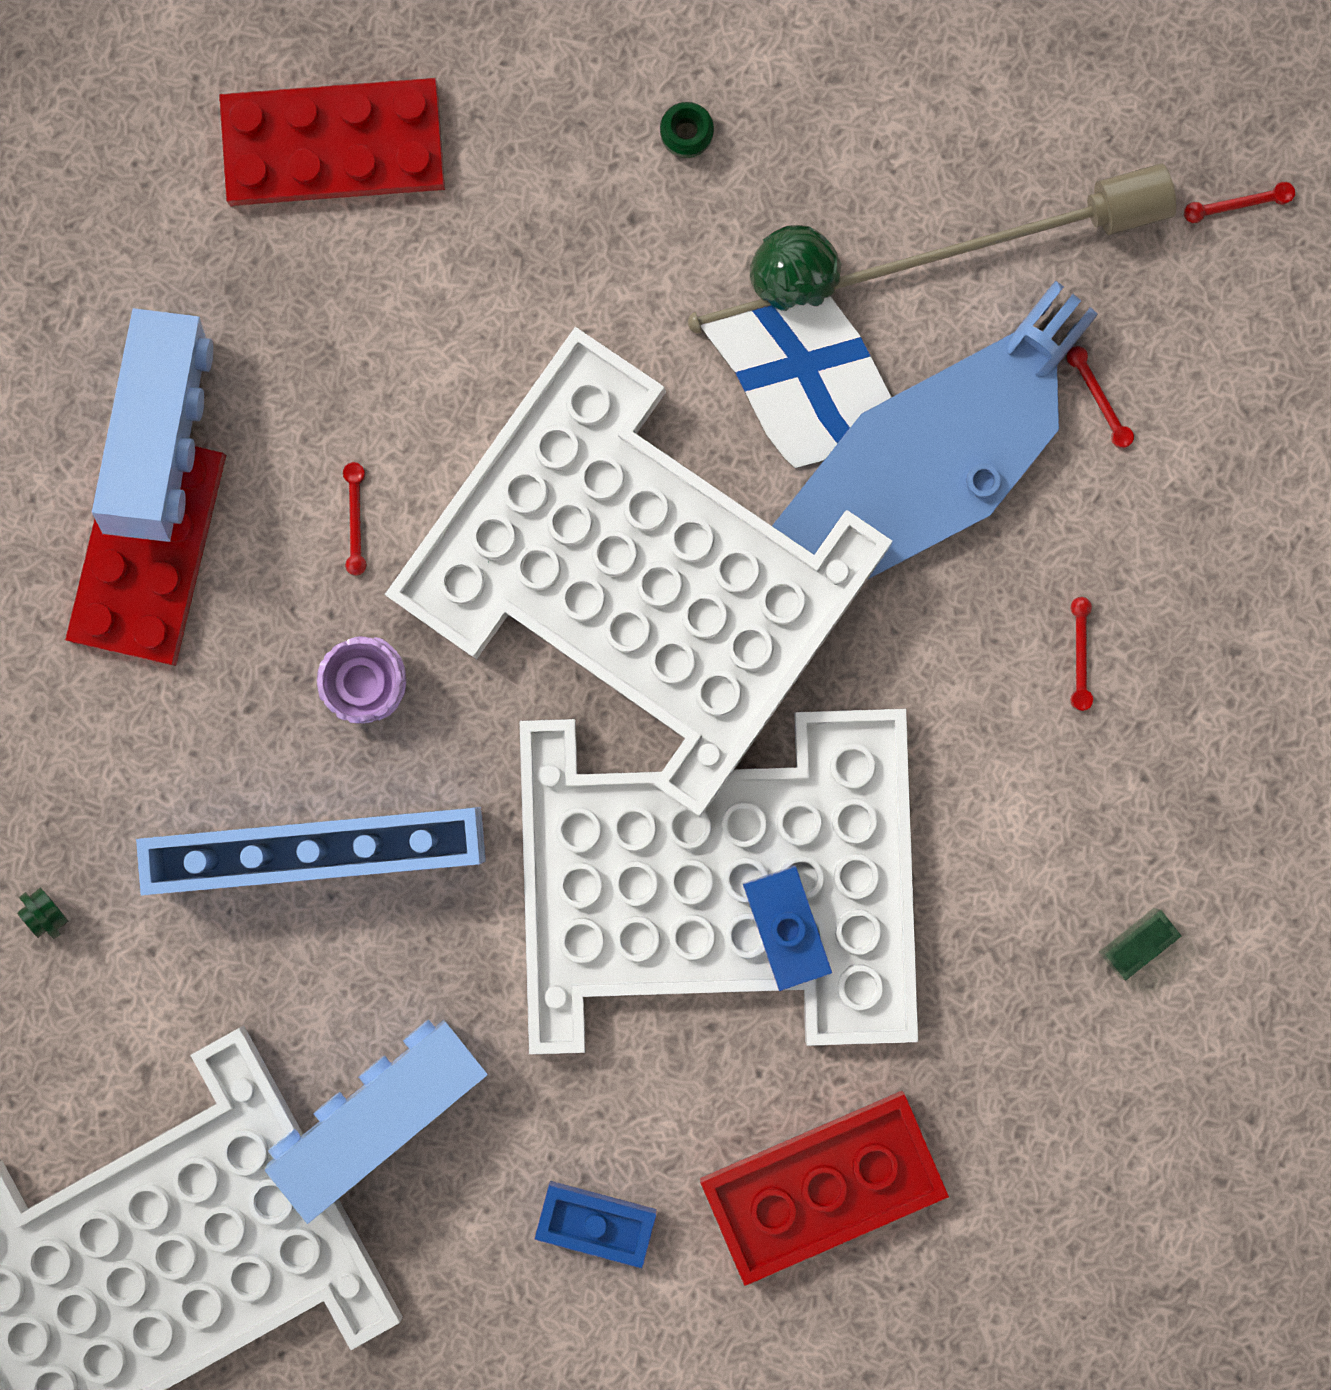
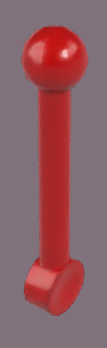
[1184,182,1295,223]
[1067,346,1134,448]
[343,462,367,576]
[1070,597,1094,711]

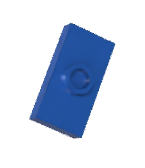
[742,866,832,991]
[534,1181,657,1268]

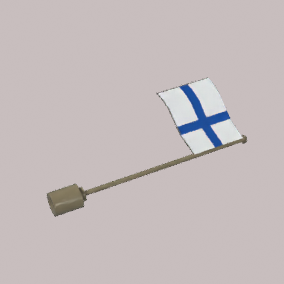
[688,163,1176,468]

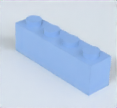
[92,308,213,542]
[264,1020,488,1224]

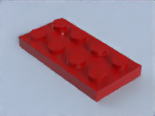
[219,78,445,206]
[65,446,227,666]
[700,1091,949,1286]

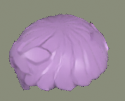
[317,636,406,724]

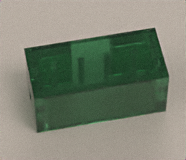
[1099,908,1182,981]

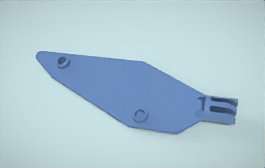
[772,281,1098,580]

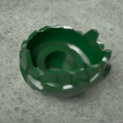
[750,225,842,312]

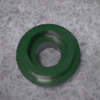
[660,102,714,158]
[17,887,69,940]

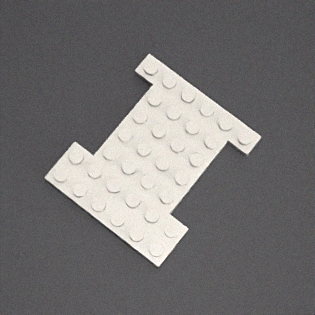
[385,327,892,817]
[520,709,918,1054]
[0,1025,403,1390]

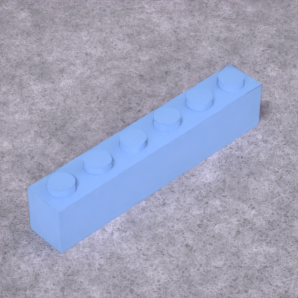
[136,807,486,896]

